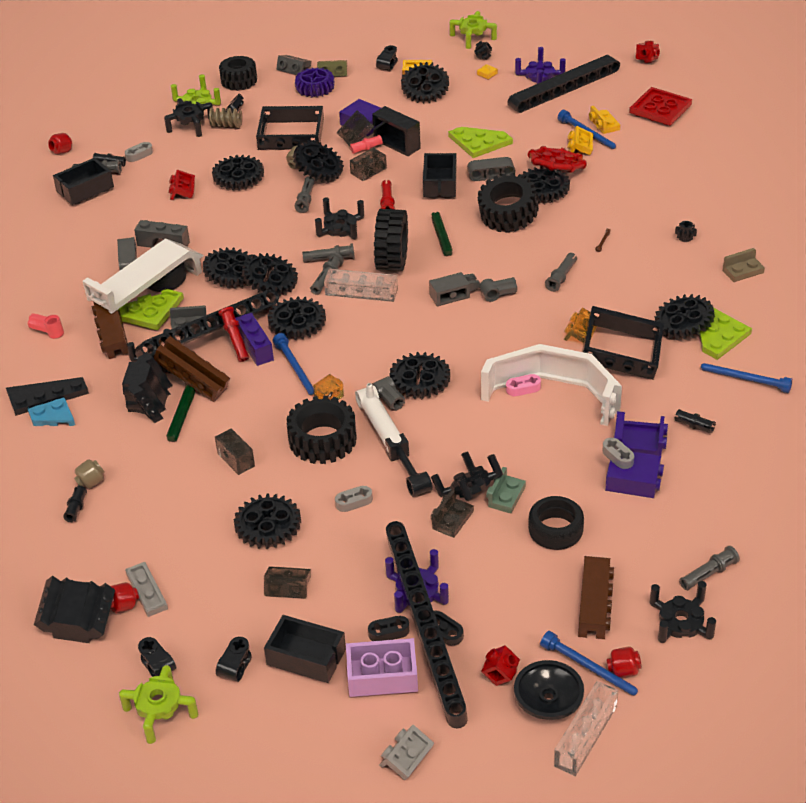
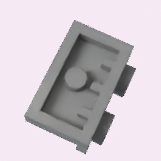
[379,725,434,780]

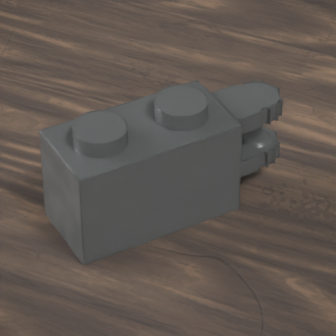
[429,272,480,307]

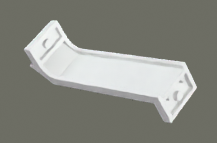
[82,238,204,314]

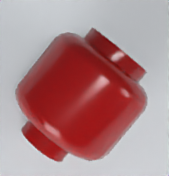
[48,133,72,154]
[110,582,139,613]
[607,646,642,678]

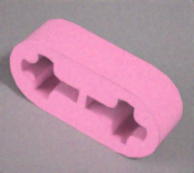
[506,374,541,396]

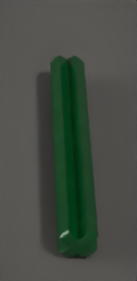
[431,212,453,256]
[166,385,195,442]

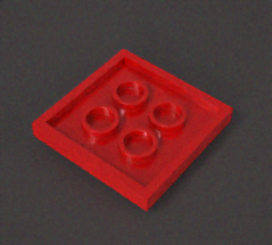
[629,87,692,126]

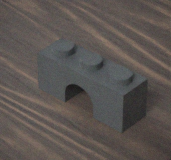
[134,220,190,248]

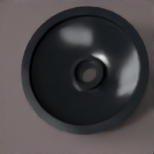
[514,660,584,720]

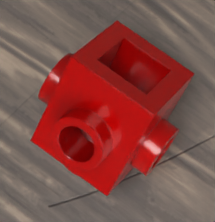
[636,41,660,63]
[481,645,520,686]

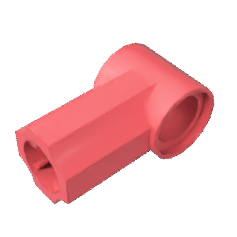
[28,313,64,339]

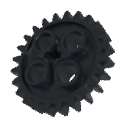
[401,62,449,104]
[293,141,344,183]
[212,155,264,190]
[521,166,570,203]
[203,247,253,288]
[241,253,298,296]
[654,294,715,340]
[267,296,326,340]
[389,352,450,399]
[234,493,301,549]

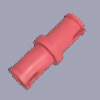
[350,135,383,154]

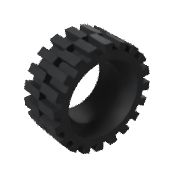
[477,173,539,232]
[374,209,408,271]
[286,396,357,464]

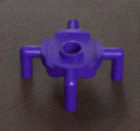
[515,47,566,84]
[385,549,449,613]

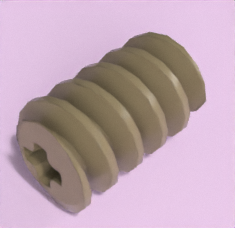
[209,108,242,128]

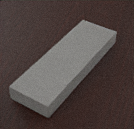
[125,562,168,617]

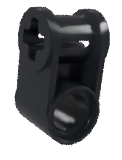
[376,45,398,70]
[216,636,252,682]
[138,637,176,677]

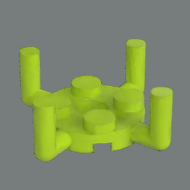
[449,11,497,49]
[171,74,221,105]
[119,665,199,744]

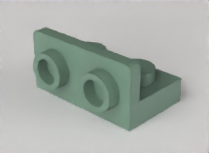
[486,467,526,514]

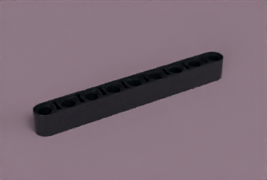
[507,55,620,113]
[135,289,279,358]

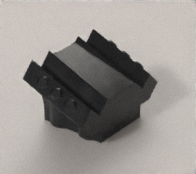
[122,352,173,423]
[34,576,115,644]

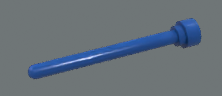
[557,109,616,149]
[272,333,315,395]
[701,363,793,393]
[540,630,638,696]

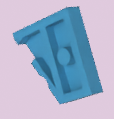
[28,398,75,426]

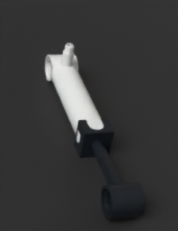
[355,383,432,497]

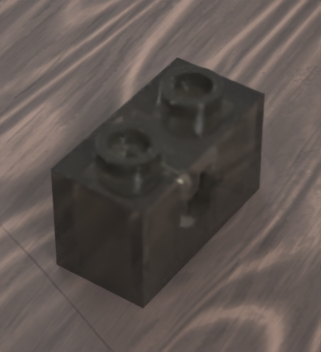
[215,428,255,475]

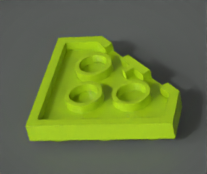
[448,127,513,158]
[119,289,184,331]
[699,307,752,360]

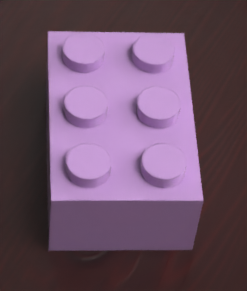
[346,638,418,697]

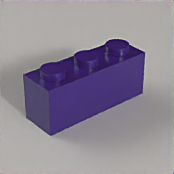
[236,313,274,366]

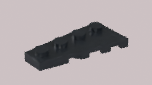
[6,377,89,416]

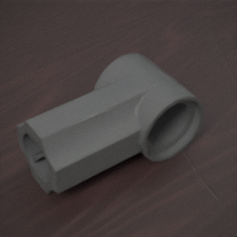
[479,277,517,302]
[372,376,405,411]

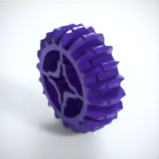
[295,67,335,98]

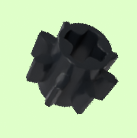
[474,41,492,60]
[675,221,697,242]

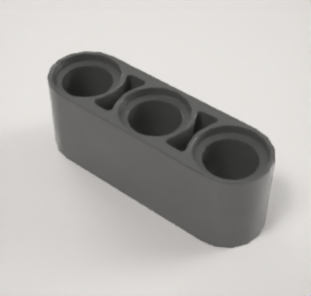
[467,157,516,181]
[117,237,137,270]

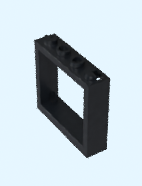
[256,106,324,150]
[582,306,664,380]

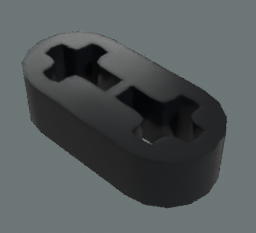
[368,616,410,641]

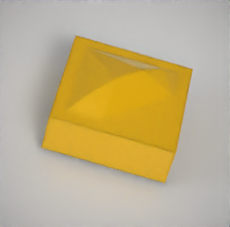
[477,64,498,79]

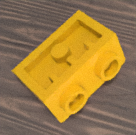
[589,105,620,134]
[567,126,593,155]

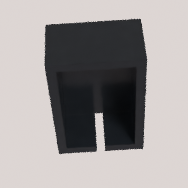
[372,106,421,156]
[423,153,457,198]
[53,157,114,205]
[264,615,346,683]

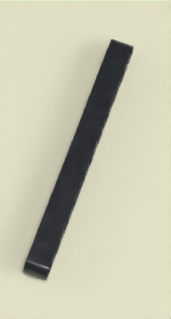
[386,521,468,729]

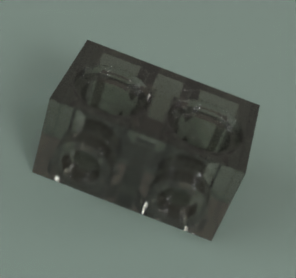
[350,148,387,181]

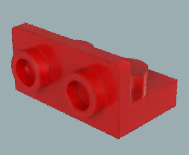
[168,170,195,200]

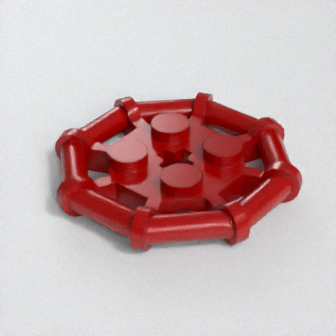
[528,146,587,173]

